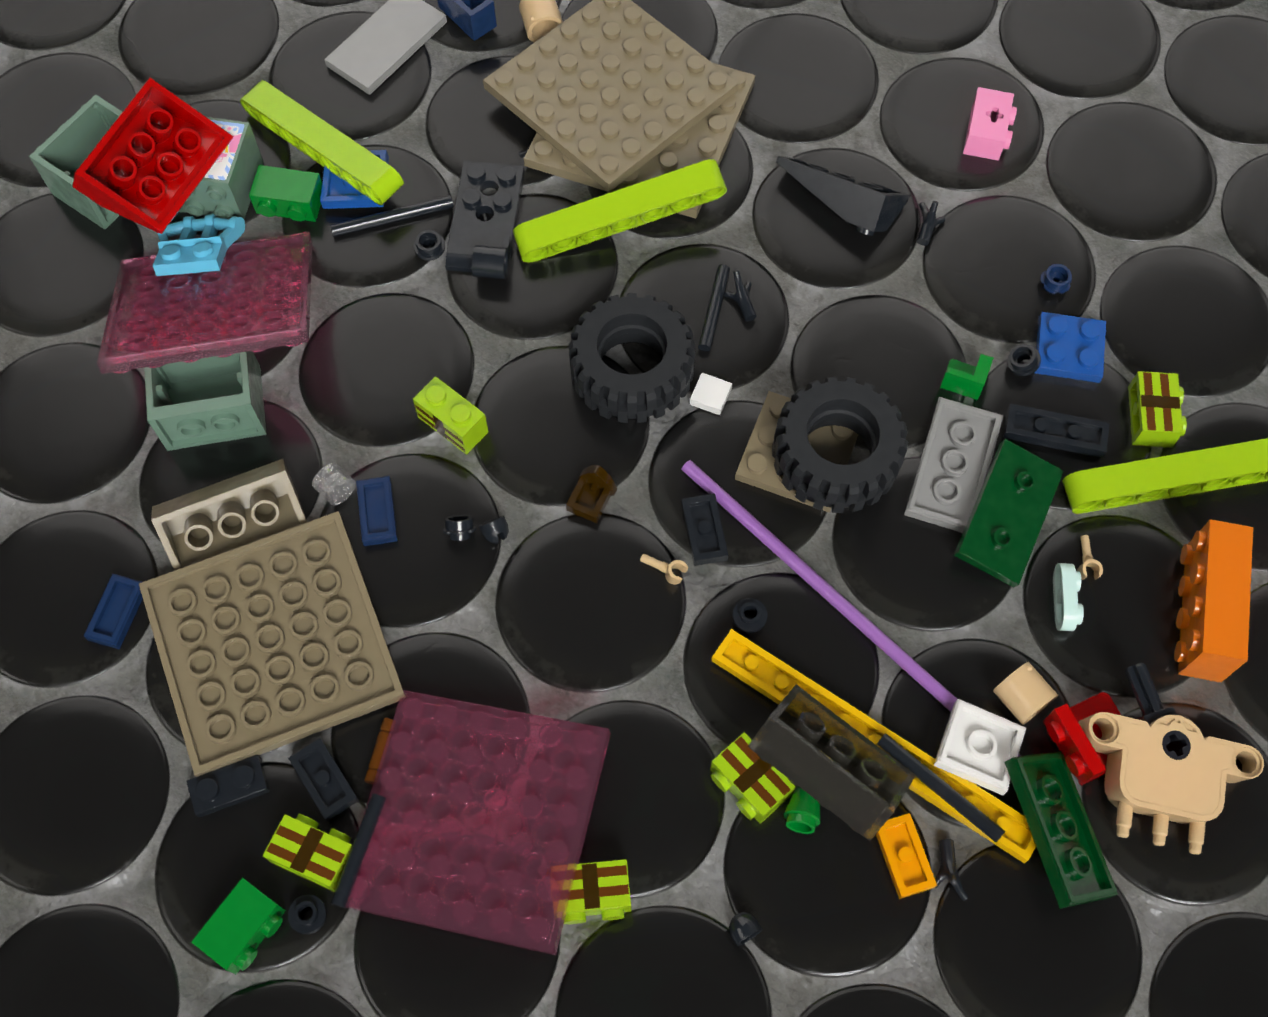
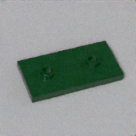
[954,439,1064,588]
[1005,751,1118,909]

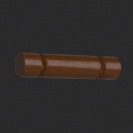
[364,718,397,785]

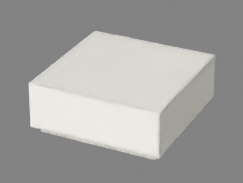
[690,373,732,415]

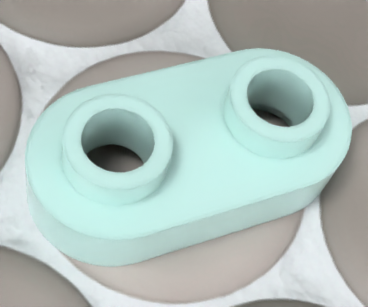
[1053,563,1084,631]

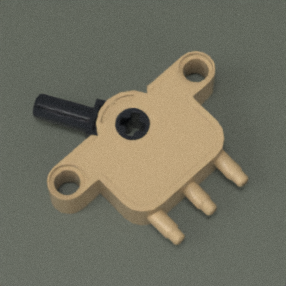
[1078,663,1264,855]

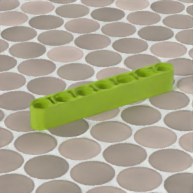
[240,80,404,205]
[513,159,727,263]
[1062,438,1268,514]

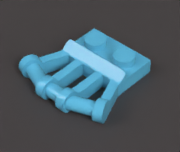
[153,214,245,276]

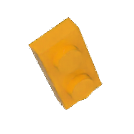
[873,813,937,899]

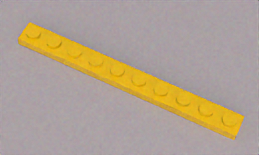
[712,629,1036,864]

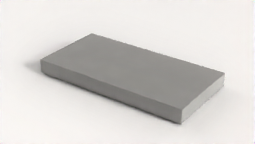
[324,0,447,95]
[904,397,1004,533]

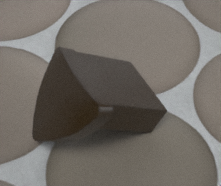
[566,465,617,523]

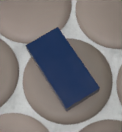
[356,476,398,546]
[84,574,143,650]

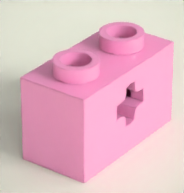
[963,87,1017,161]

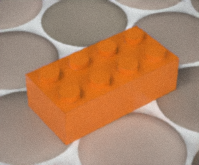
[1174,519,1253,683]

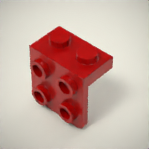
[1043,692,1122,786]

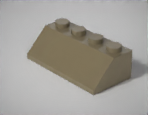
[151,459,307,571]

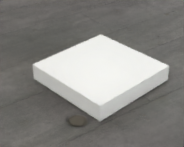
[934,699,1026,795]

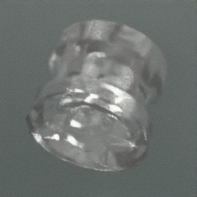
[312,462,356,506]

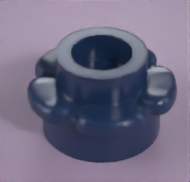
[1040,264,1072,294]

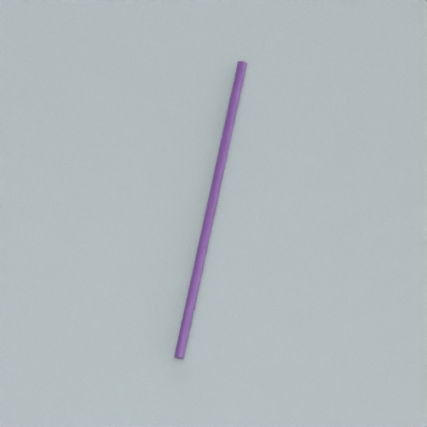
[681,460,1021,757]

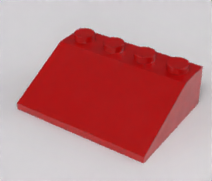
[72,78,234,234]

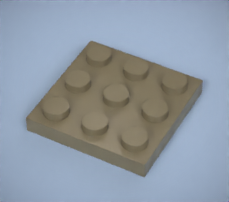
[735,391,858,513]

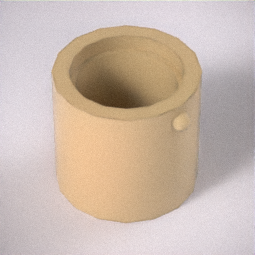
[519,0,563,43]
[993,662,1059,725]

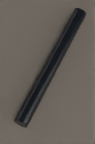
[330,195,454,237]
[876,733,1005,842]

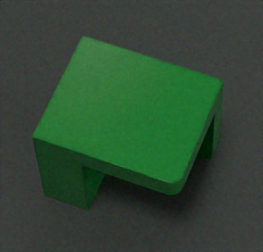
[940,354,994,400]

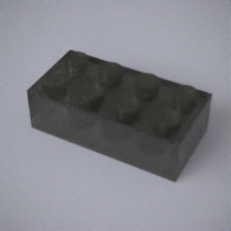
[748,685,916,841]

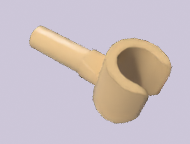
[1077,535,1103,580]
[640,554,688,585]

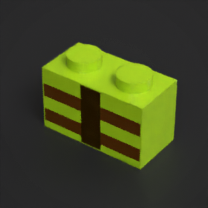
[1128,371,1187,448]
[413,376,489,455]
[710,732,796,824]
[263,814,352,892]
[551,859,631,924]

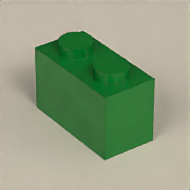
[249,165,322,222]
[191,878,286,975]

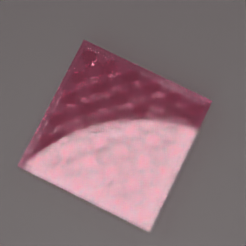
[97,232,312,374]
[345,690,611,955]

